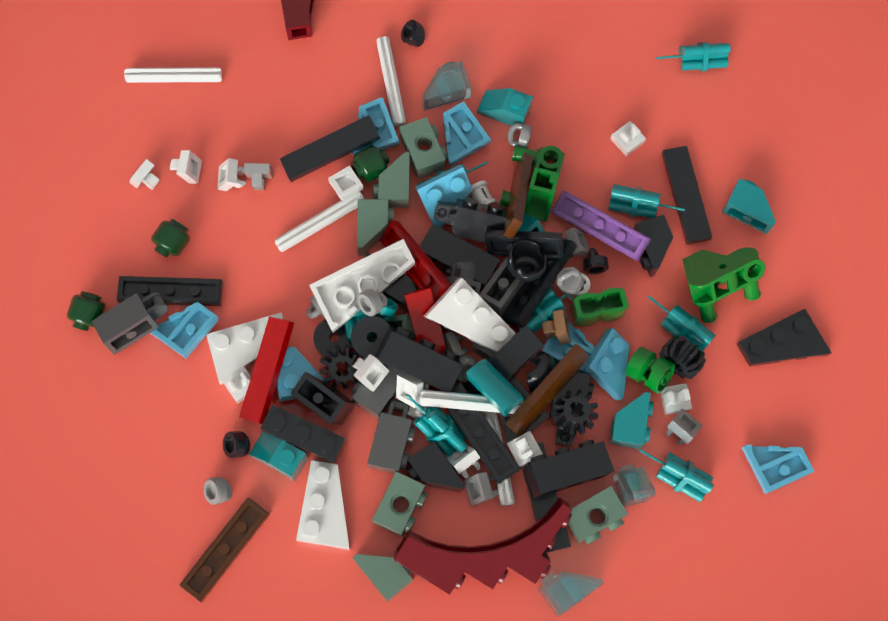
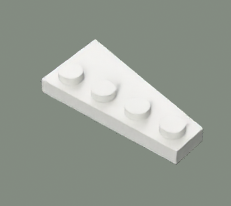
[309,239,415,333]

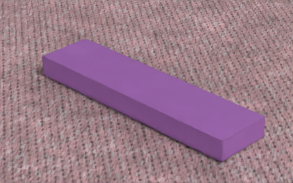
[551,190,651,262]

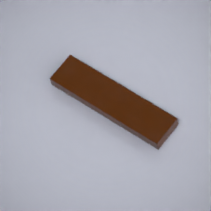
[503,152,533,239]
[505,343,590,436]
[179,497,270,602]

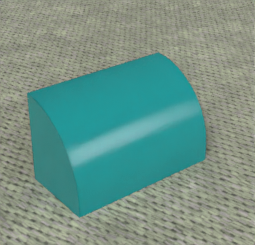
[466,359,524,417]

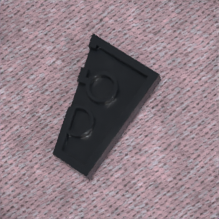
[737,309,832,367]

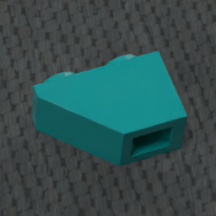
[609,392,654,449]

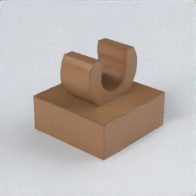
[542,309,571,345]

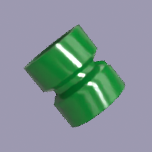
[625,346,675,394]

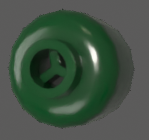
[351,145,390,183]
[151,218,190,258]
[67,291,106,331]

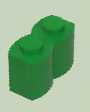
[570,288,629,327]

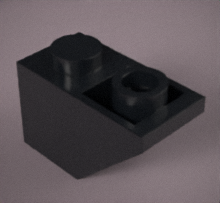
[633,214,673,277]

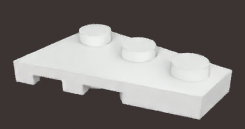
[424,278,516,352]
[206,312,284,385]
[296,460,350,550]

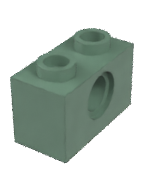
[399,117,448,179]
[372,471,428,537]
[567,486,628,545]

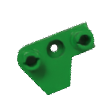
[500,145,565,222]
[683,247,765,323]

